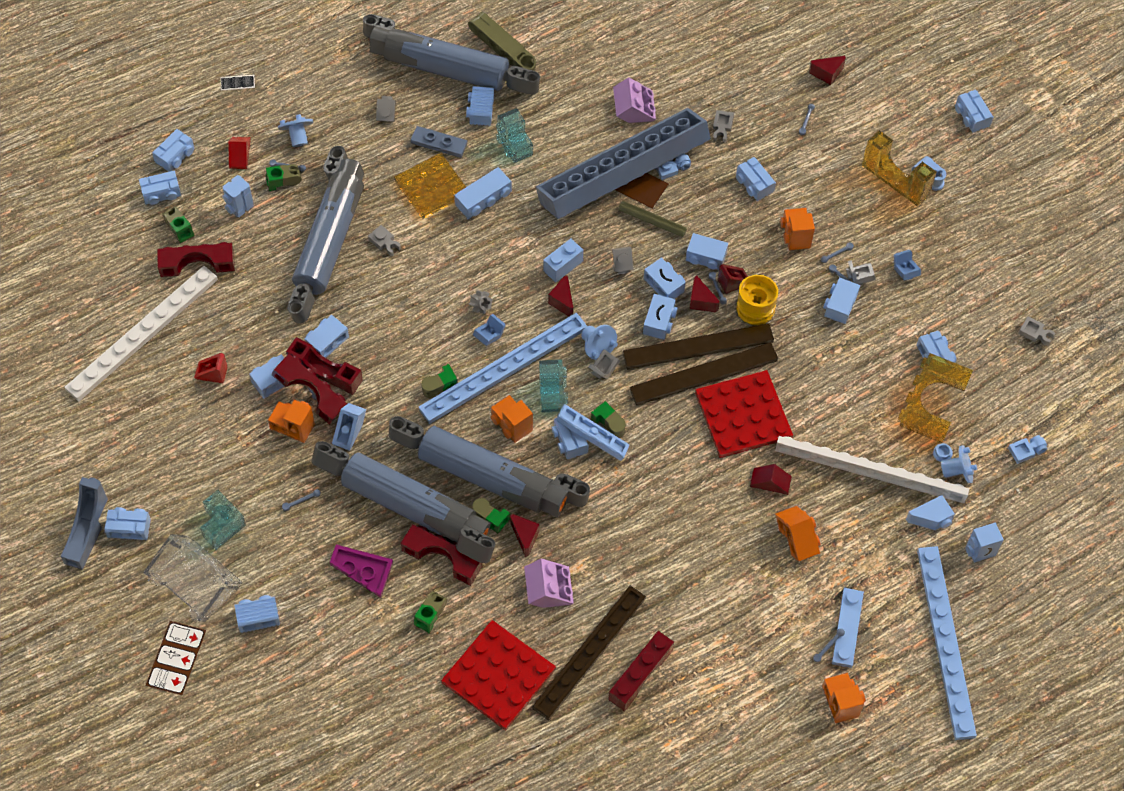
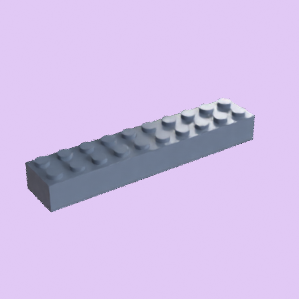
[536,108,711,219]

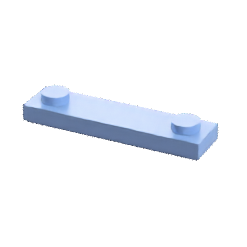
[556,404,629,461]
[832,588,864,668]

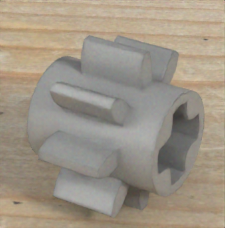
[469,290,493,314]

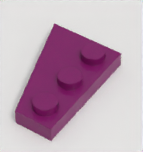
[330,544,393,598]

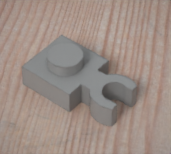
[713,110,734,142]
[368,225,401,256]
[1018,316,1055,346]

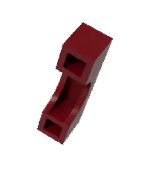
[157,242,235,277]
[286,337,363,395]
[271,353,348,425]
[401,524,483,586]
[608,631,674,712]

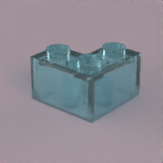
[496,108,533,163]
[539,359,568,413]
[200,490,246,550]

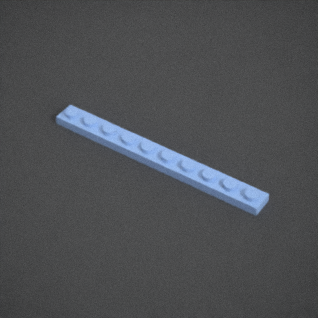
[419,313,587,424]
[917,546,977,740]

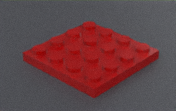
[695,370,793,458]
[441,620,556,731]

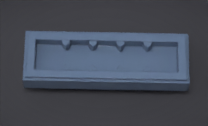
[411,126,468,158]

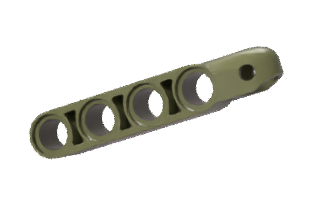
[468,12,536,71]

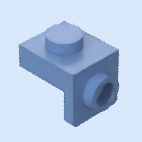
[894,250,921,281]
[473,314,506,346]

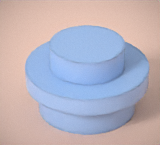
[933,443,953,462]

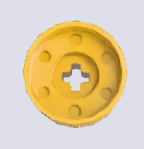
[736,275,778,325]

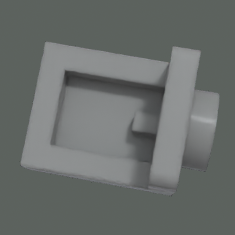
[376,96,396,122]
[612,247,634,274]
[846,260,876,284]
[589,350,620,379]

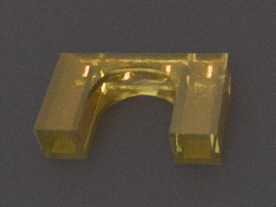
[862,130,937,207]
[898,353,973,443]

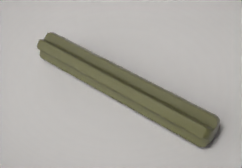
[619,201,687,237]

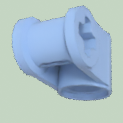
[912,156,946,191]

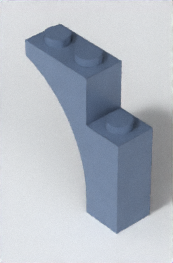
[61,477,108,570]

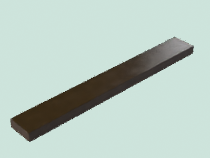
[623,323,774,370]
[630,342,778,406]
[532,585,646,721]

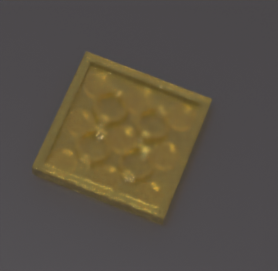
[394,152,466,219]

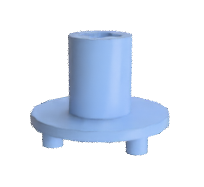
[278,114,313,147]
[581,324,618,360]
[941,445,977,483]

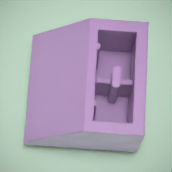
[613,77,656,123]
[524,559,574,608]

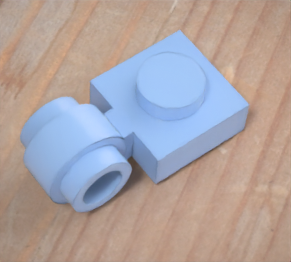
[656,153,691,180]
[1008,435,1048,464]

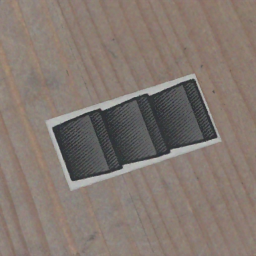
[221,75,255,90]

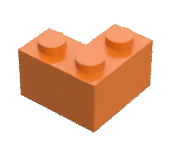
[780,208,815,250]
[490,395,533,443]
[268,400,315,443]
[775,506,821,561]
[822,673,866,724]

